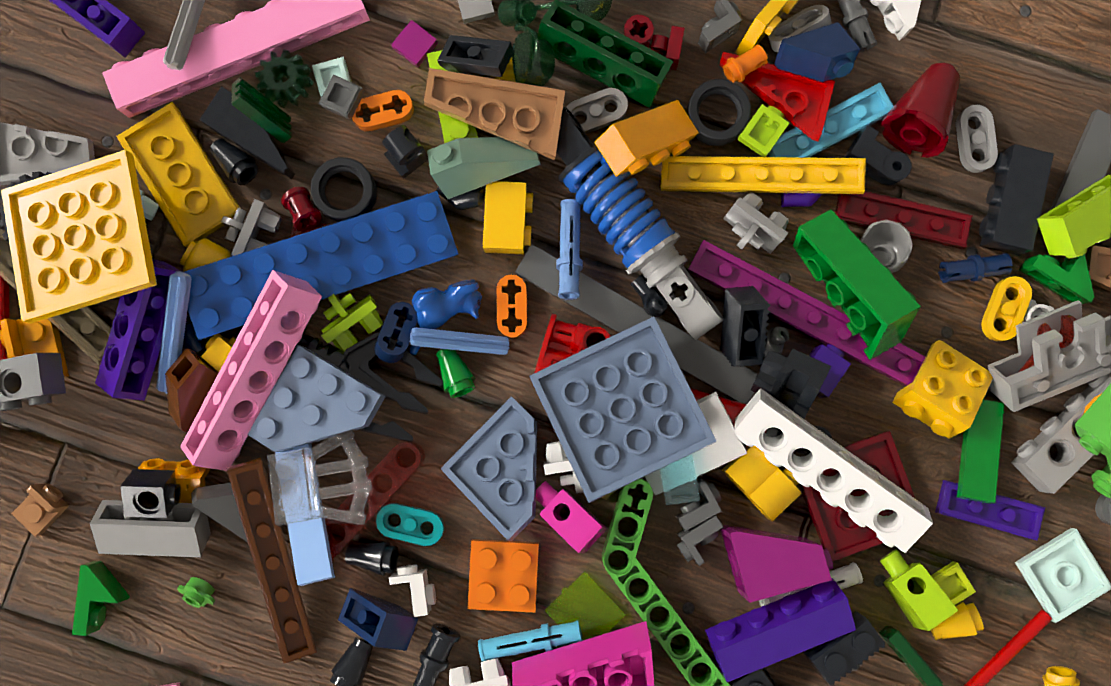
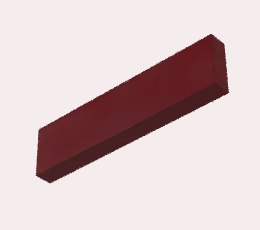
[835,191,973,249]

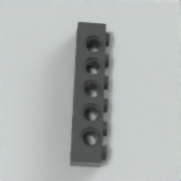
[0,353,66,411]

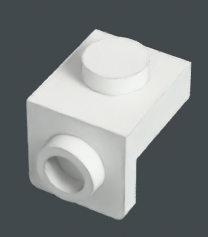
[389,565,436,617]

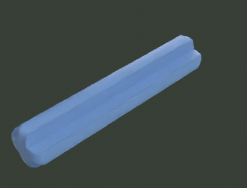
[410,327,509,355]

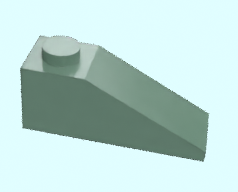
[427,137,541,199]

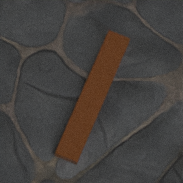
[226,458,317,664]

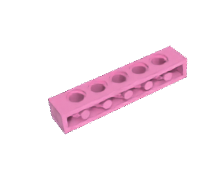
[180,270,322,471]

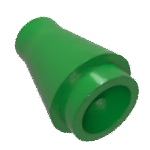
[436,349,476,398]

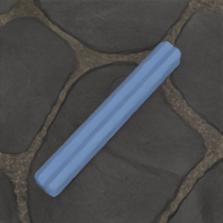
[156,271,192,394]

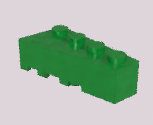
[793,210,921,360]

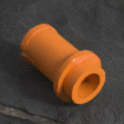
[723,45,768,83]

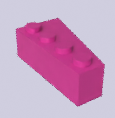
[512,621,654,686]

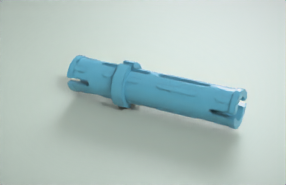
[478,620,583,662]

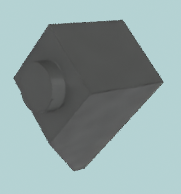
[191,483,273,542]

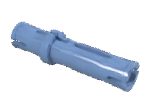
[556,199,583,300]

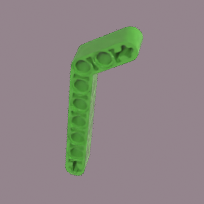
[602,478,731,686]

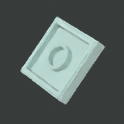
[1015,528,1111,623]

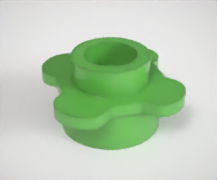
[177,577,215,608]

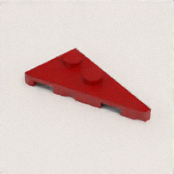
[719,52,835,142]

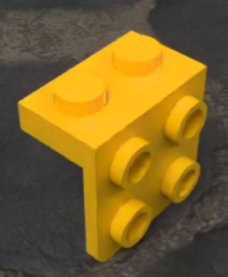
[892,340,993,439]

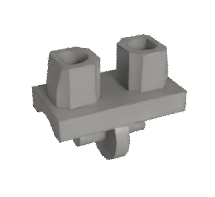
[723,192,789,254]
[221,199,282,256]

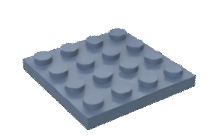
[529,316,717,503]

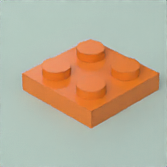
[468,539,539,613]

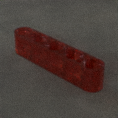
[325,442,425,563]

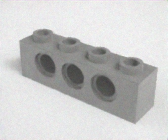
[1011,373,1111,494]

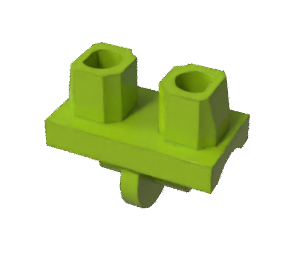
[321,293,383,352]

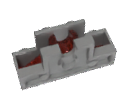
[988,300,1111,412]

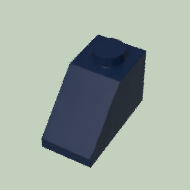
[774,22,860,82]
[338,588,419,651]

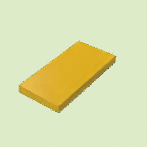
[116,102,241,248]

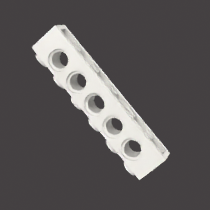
[734,388,933,553]

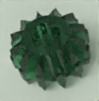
[255,49,313,108]

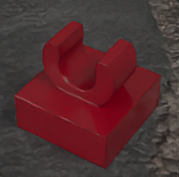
[651,26,685,71]

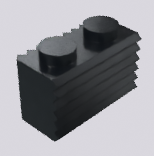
[720,286,771,367]
[803,611,885,686]

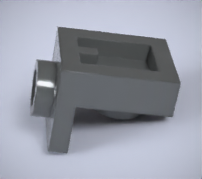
[698,0,742,54]
[676,479,722,531]
[677,515,723,566]

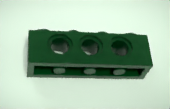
[534,0,673,108]

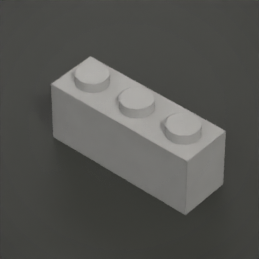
[90,500,211,557]

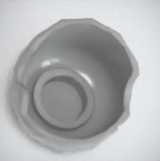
[860,220,913,273]

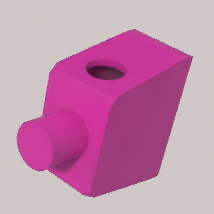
[536,481,608,553]

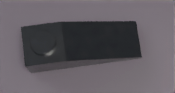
[200,86,295,180]

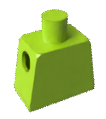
[880,549,958,631]

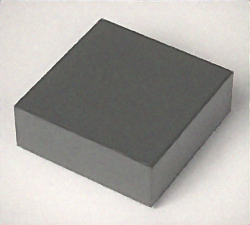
[318,74,365,120]

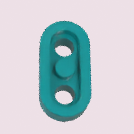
[376,503,444,546]

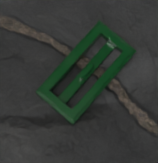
[232,77,292,143]
[878,625,943,686]

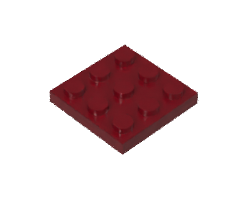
[799,431,915,561]

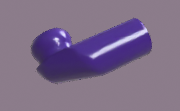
[781,193,823,207]

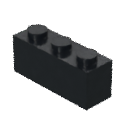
[979,144,1054,256]

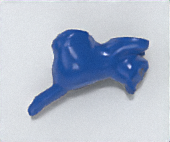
[409,279,482,356]

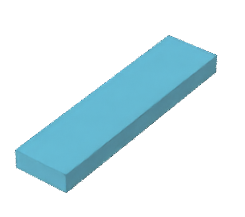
[768,82,894,158]

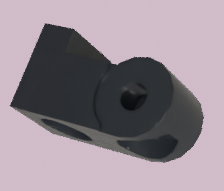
[382,125,428,179]
[843,125,912,185]

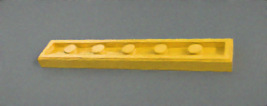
[661,156,866,194]

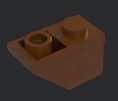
[165,347,219,432]

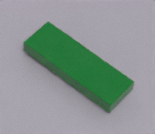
[957,399,1004,504]

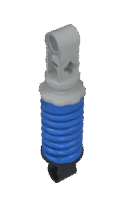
[556,107,724,340]

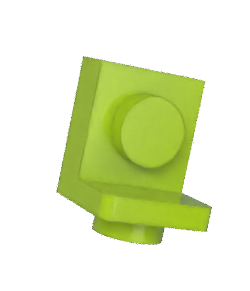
[737,104,789,157]

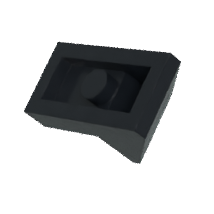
[437,35,514,77]

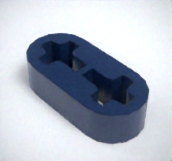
[375,302,417,363]

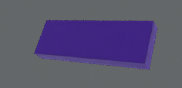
[935,480,1045,541]

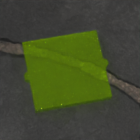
[545,571,626,640]

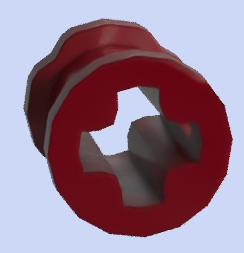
[624,14,654,48]
[281,186,322,231]

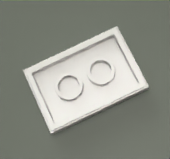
[645,392,747,495]

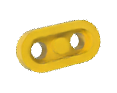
[981,276,1032,341]

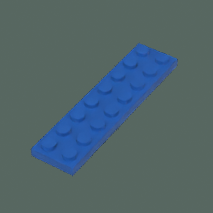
[183,191,458,340]

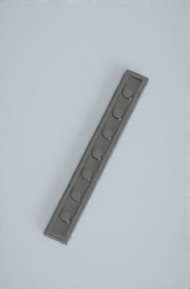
[515,244,758,404]

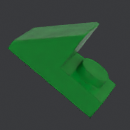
[1019,254,1095,304]
[72,561,130,636]

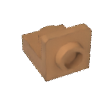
[11,483,69,537]

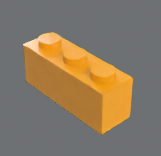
[594,100,699,177]

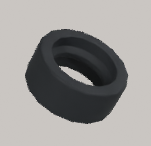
[686,79,751,146]
[311,157,377,222]

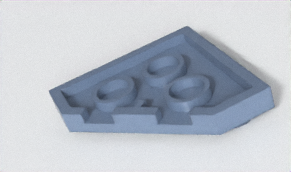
[248,345,386,452]
[441,396,537,542]

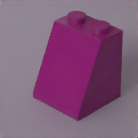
[720,525,833,603]

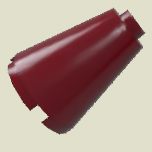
[881,63,960,158]

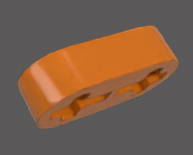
[352,90,414,131]
[496,274,527,339]

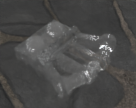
[267,430,372,526]

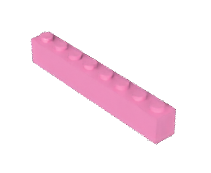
[102,0,370,118]

